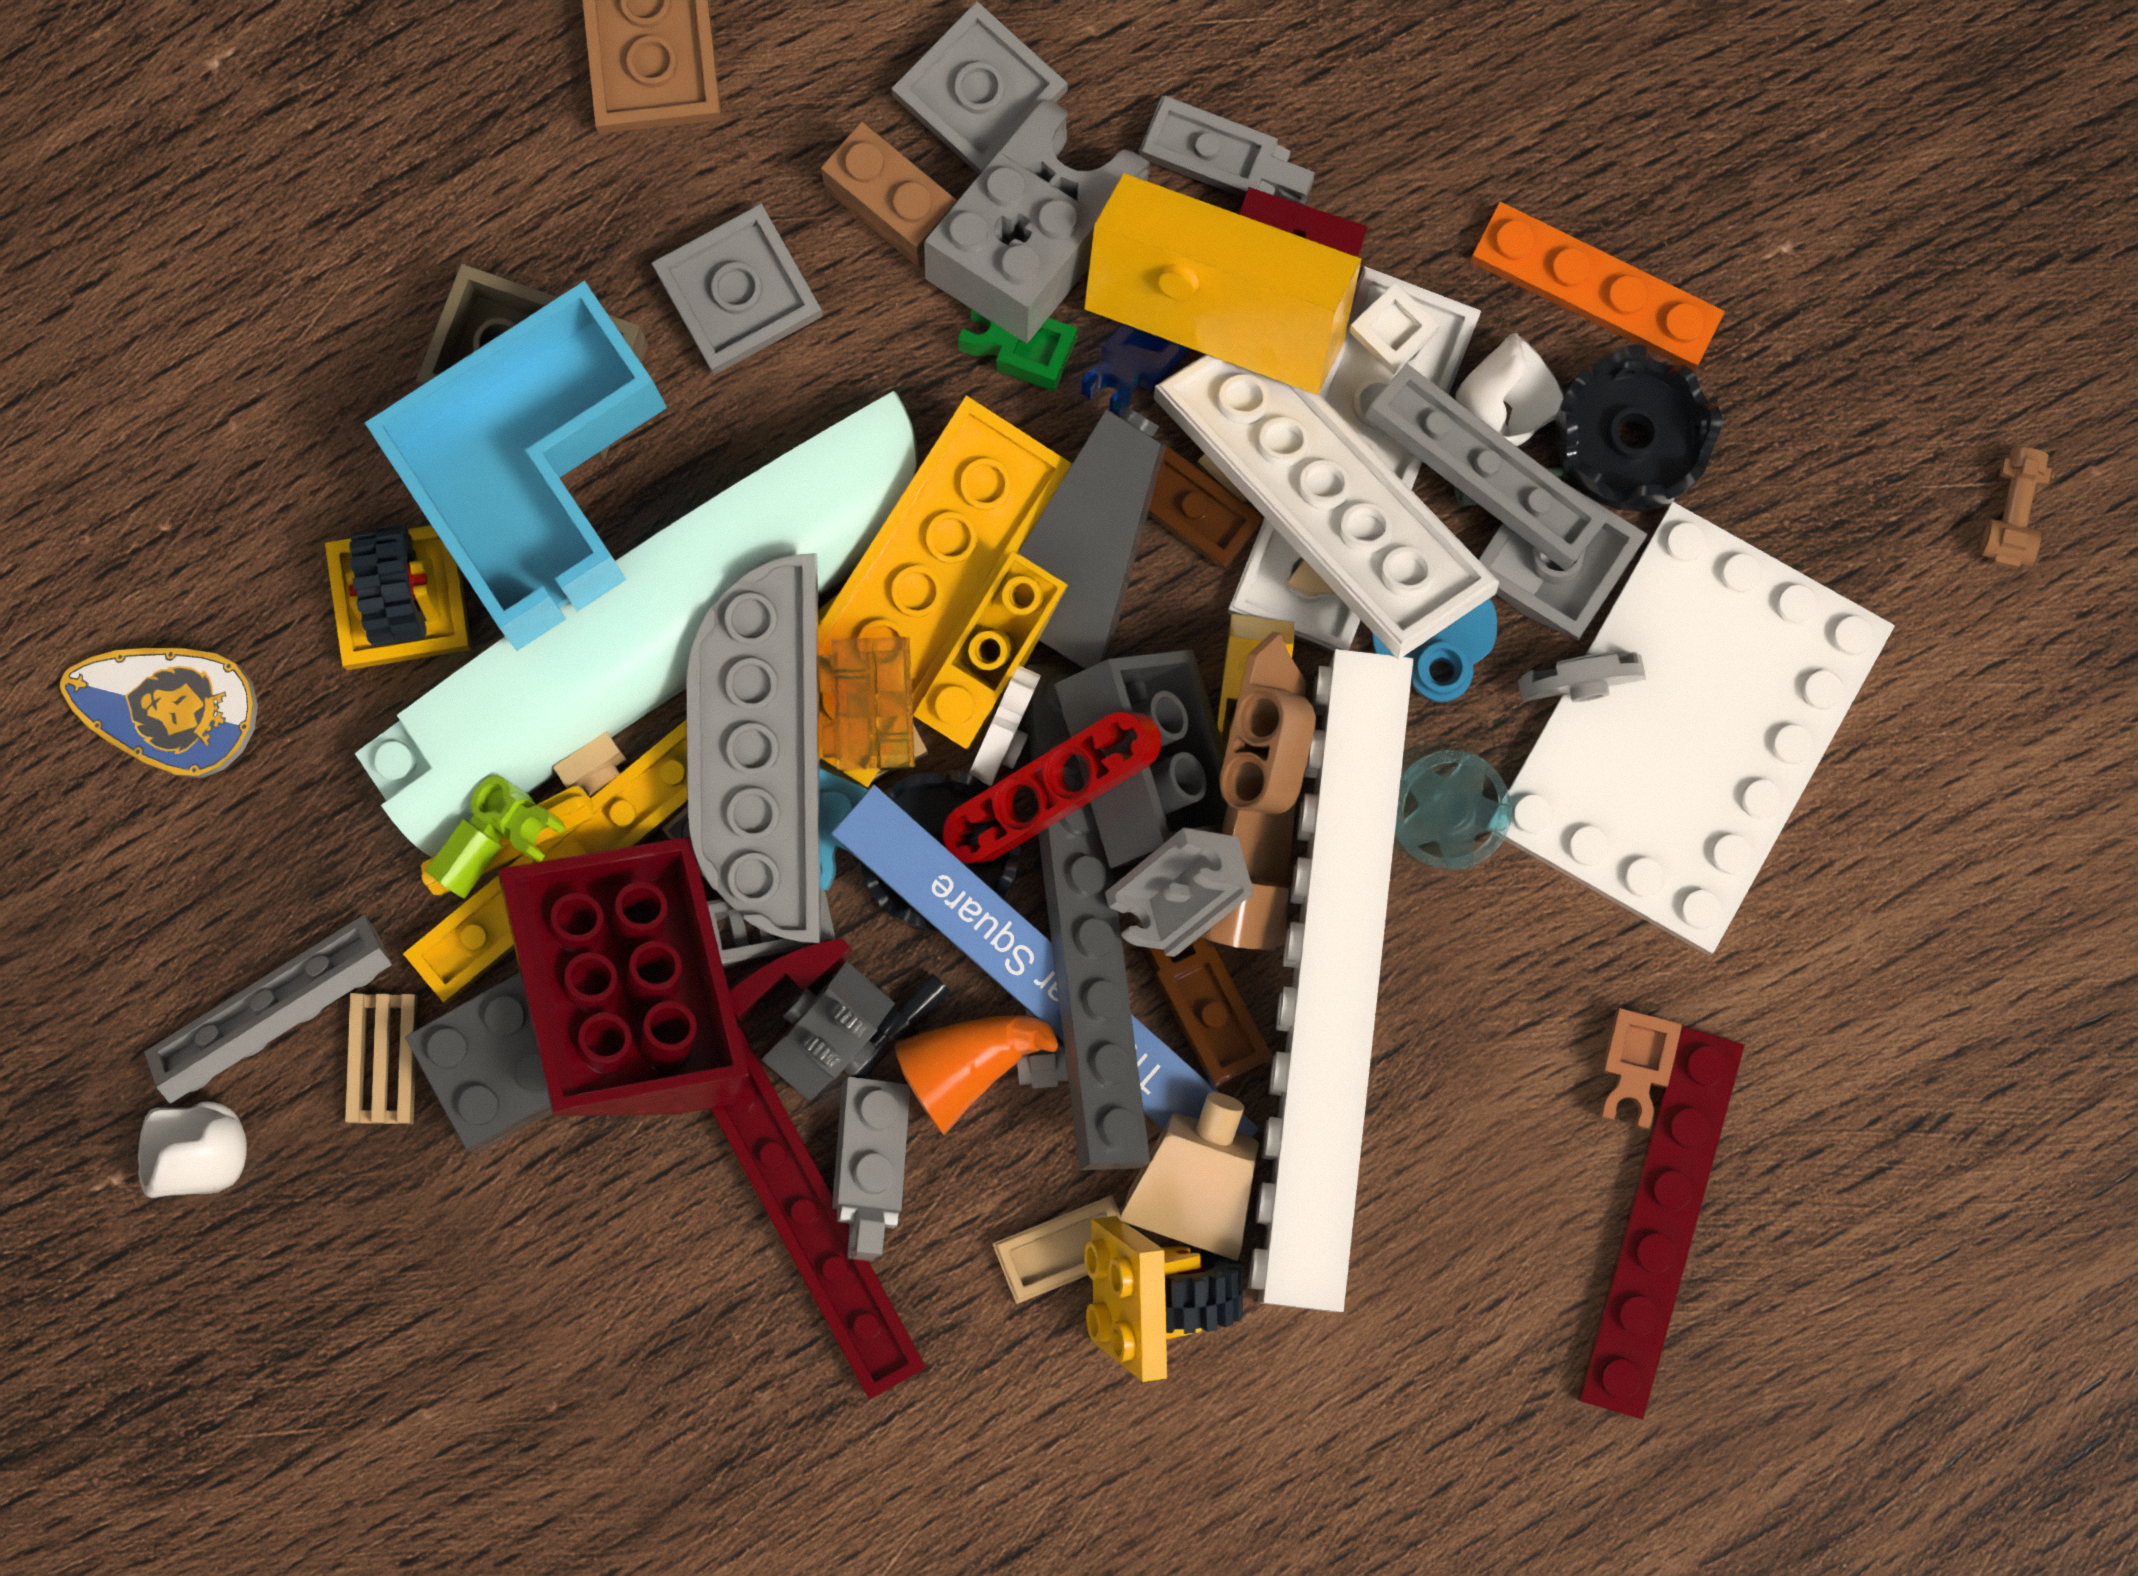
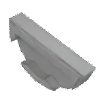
[1517,652,1646,703]

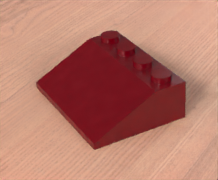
[498,837,749,1116]

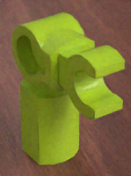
[425,776,565,898]

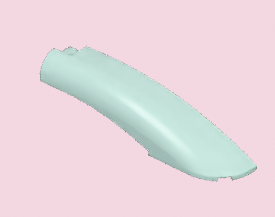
[355,391,918,857]

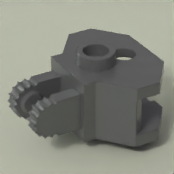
[759,960,895,1101]

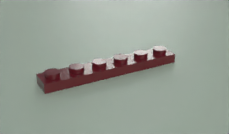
[710,1026,927,1400]
[1577,1026,1745,1420]

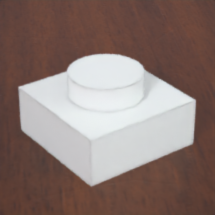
[1349,282,1440,375]

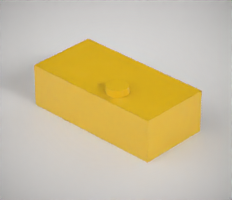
[1084,173,1362,395]

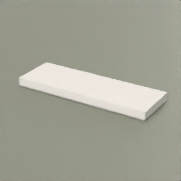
[1228,266,1481,654]
[1154,354,1499,660]

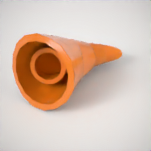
[894,1015,1058,1136]

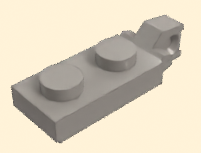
[1139,96,1315,205]
[832,1077,910,1261]

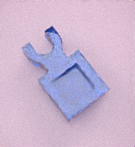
[1081,324,1189,417]

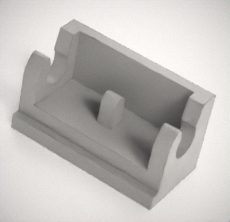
[1105,828,1254,957]

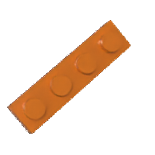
[1470,202,1725,372]

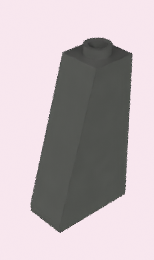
[1018,407,1167,669]

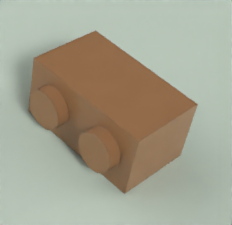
[821,122,957,268]

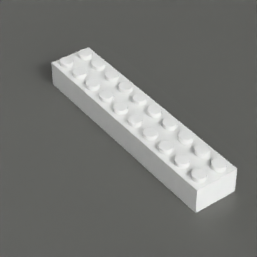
[1247,649,1413,1312]

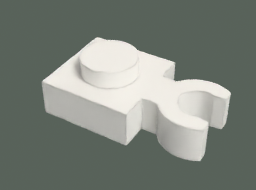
[969,666,1041,786]

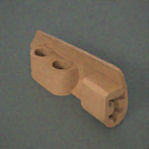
[1200,632,1316,950]

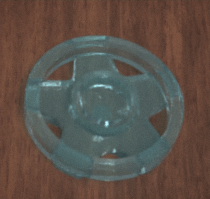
[1395,750,1512,870]

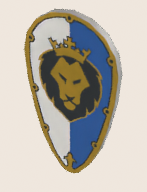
[60,648,258,778]

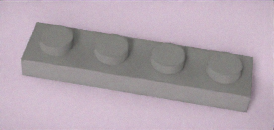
[1364,363,1609,571]
[144,915,392,1104]

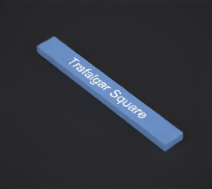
[830,785,1260,1138]

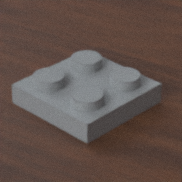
[891,1,1068,175]
[652,203,823,376]

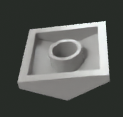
[1479,483,1647,641]

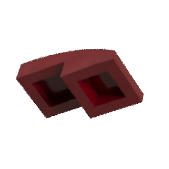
[729,938,854,1022]

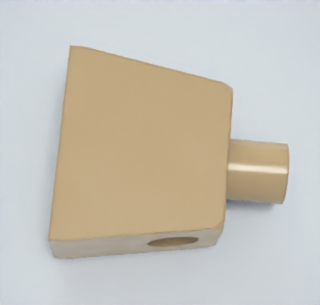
[1120,1093,1259,1261]

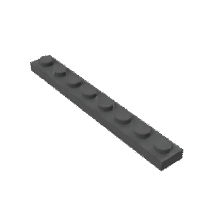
[1024,665,1150,1170]

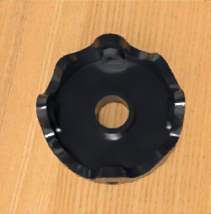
[1555,344,1722,512]
[860,770,1020,933]

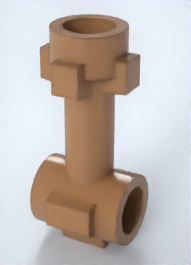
[1980,447,2052,570]

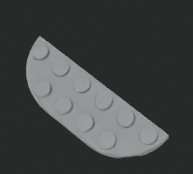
[686,553,821,943]

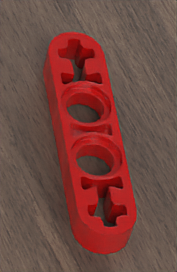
[943,712,1161,863]

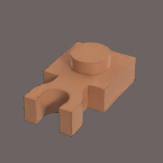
[1599,1008,1682,1130]

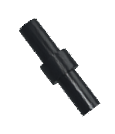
[853,973,951,1078]

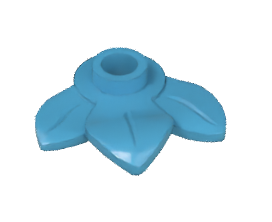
[1372,598,1497,703]

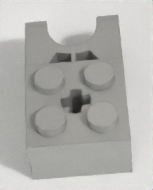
[924,100,1150,344]

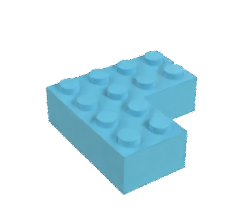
[365,281,667,651]

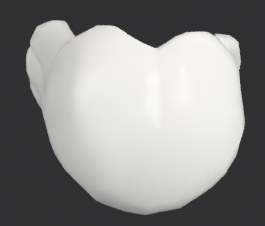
[1455,333,1565,446]
[138,1101,247,1198]

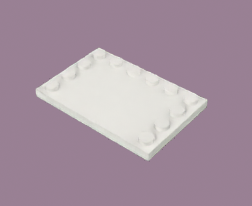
[1486,502,1895,956]

